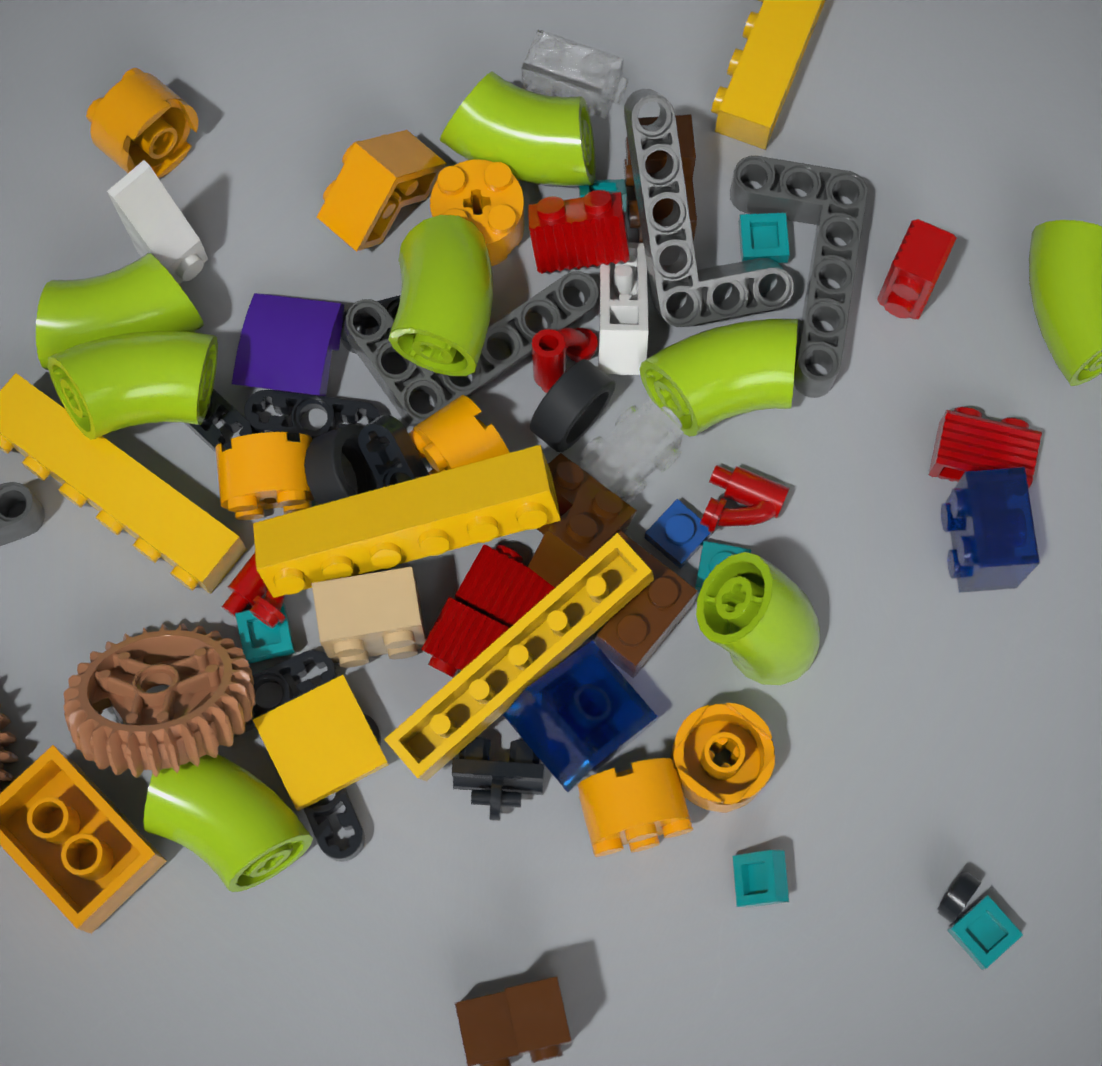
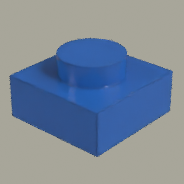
[644,499,712,569]

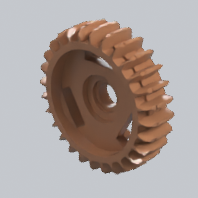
[63,623,256,778]

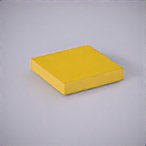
[253,675,388,811]

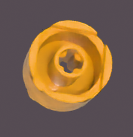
[86,68,199,178]
[430,159,525,266]
[409,395,510,475]
[215,432,314,520]
[670,703,775,813]
[577,758,694,857]

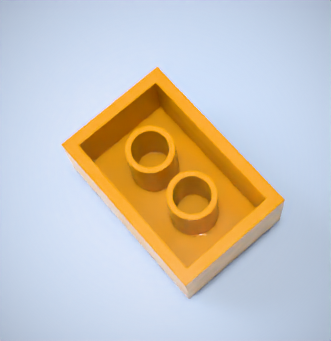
[0,745,167,934]

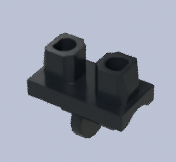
[451,737,544,821]

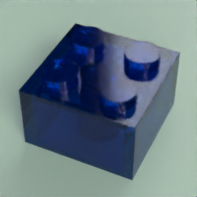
[941,467,1040,593]
[503,640,658,792]

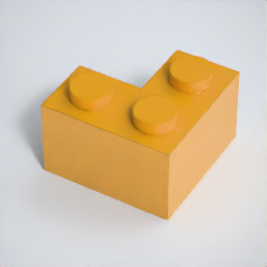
[317,130,447,252]

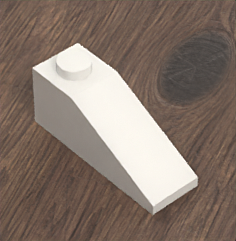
[107,160,208,284]
[598,243,648,375]

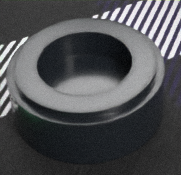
[937,872,982,924]

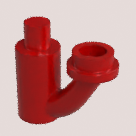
[532,327,598,393]
[700,465,790,533]
[222,553,286,629]

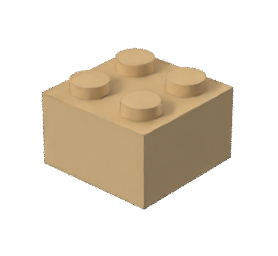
[312,566,426,668]

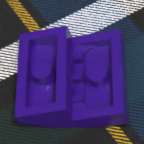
[232,293,345,396]

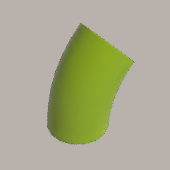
[439,71,596,187]
[389,215,493,376]
[1029,220,1102,386]
[36,253,204,370]
[639,319,798,437]
[48,331,218,440]
[696,552,820,685]
[144,754,313,892]

